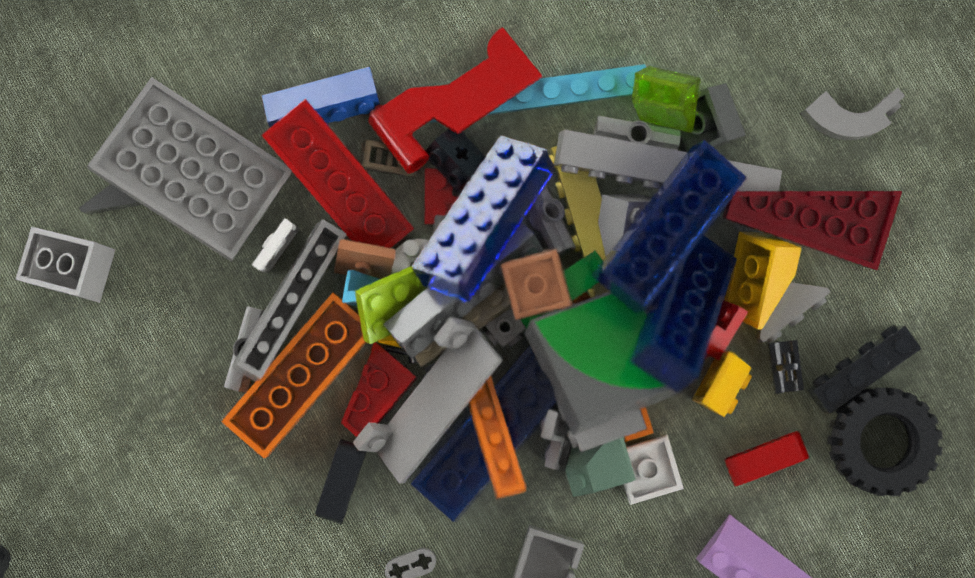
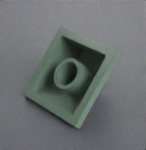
[565,437,636,497]

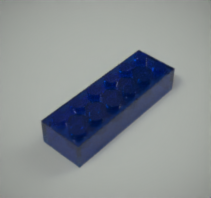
[411,135,556,302]
[592,140,747,313]
[630,227,737,393]

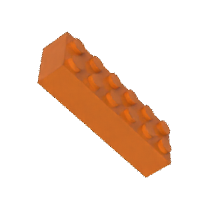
[221,293,367,459]

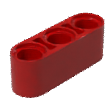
[724,431,810,486]

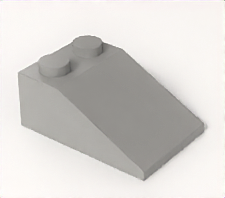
[15,227,116,303]

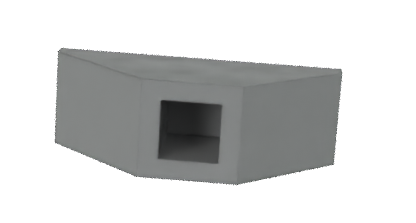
[756,282,831,343]

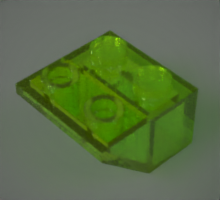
[632,66,700,133]

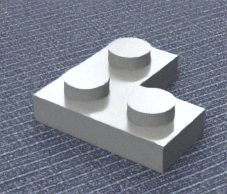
[541,409,572,471]

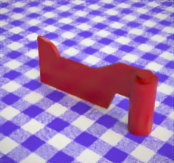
[368,27,542,174]

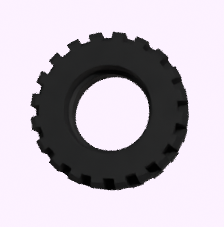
[827,388,943,497]

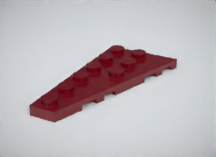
[723,191,903,270]

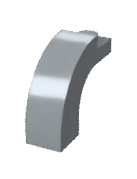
[800,88,905,140]

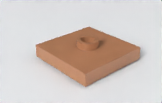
[334,239,396,279]
[500,249,572,320]

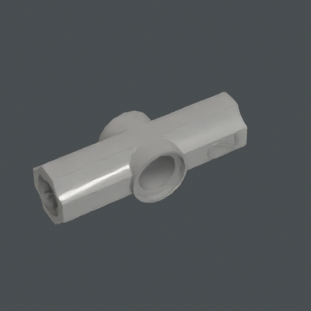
[593,116,681,151]
[519,172,576,257]
[224,306,264,393]

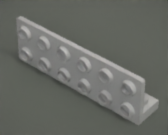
[353,317,502,483]

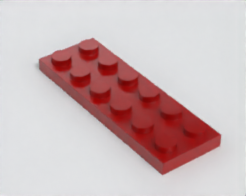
[262,98,414,248]

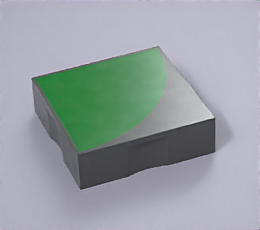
[525,283,684,435]

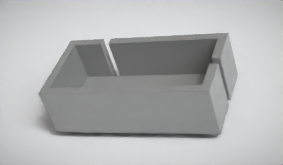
[513,524,584,578]

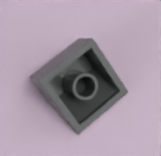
[666,83,746,154]

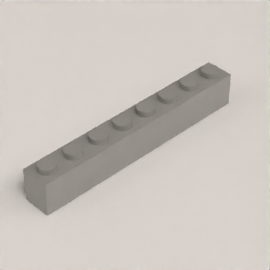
[554,130,782,202]

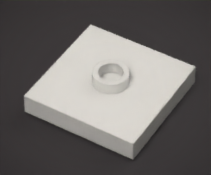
[252,219,299,273]
[623,435,684,505]

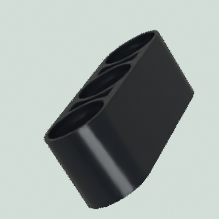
[315,439,367,525]

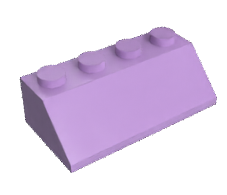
[696,514,812,578]

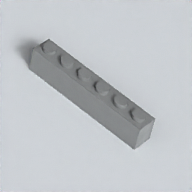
[231,219,346,381]

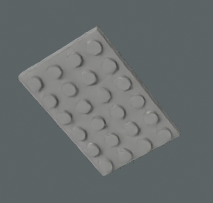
[87,77,292,262]

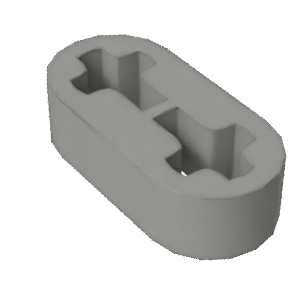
[385,547,436,578]

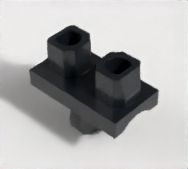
[768,340,804,394]

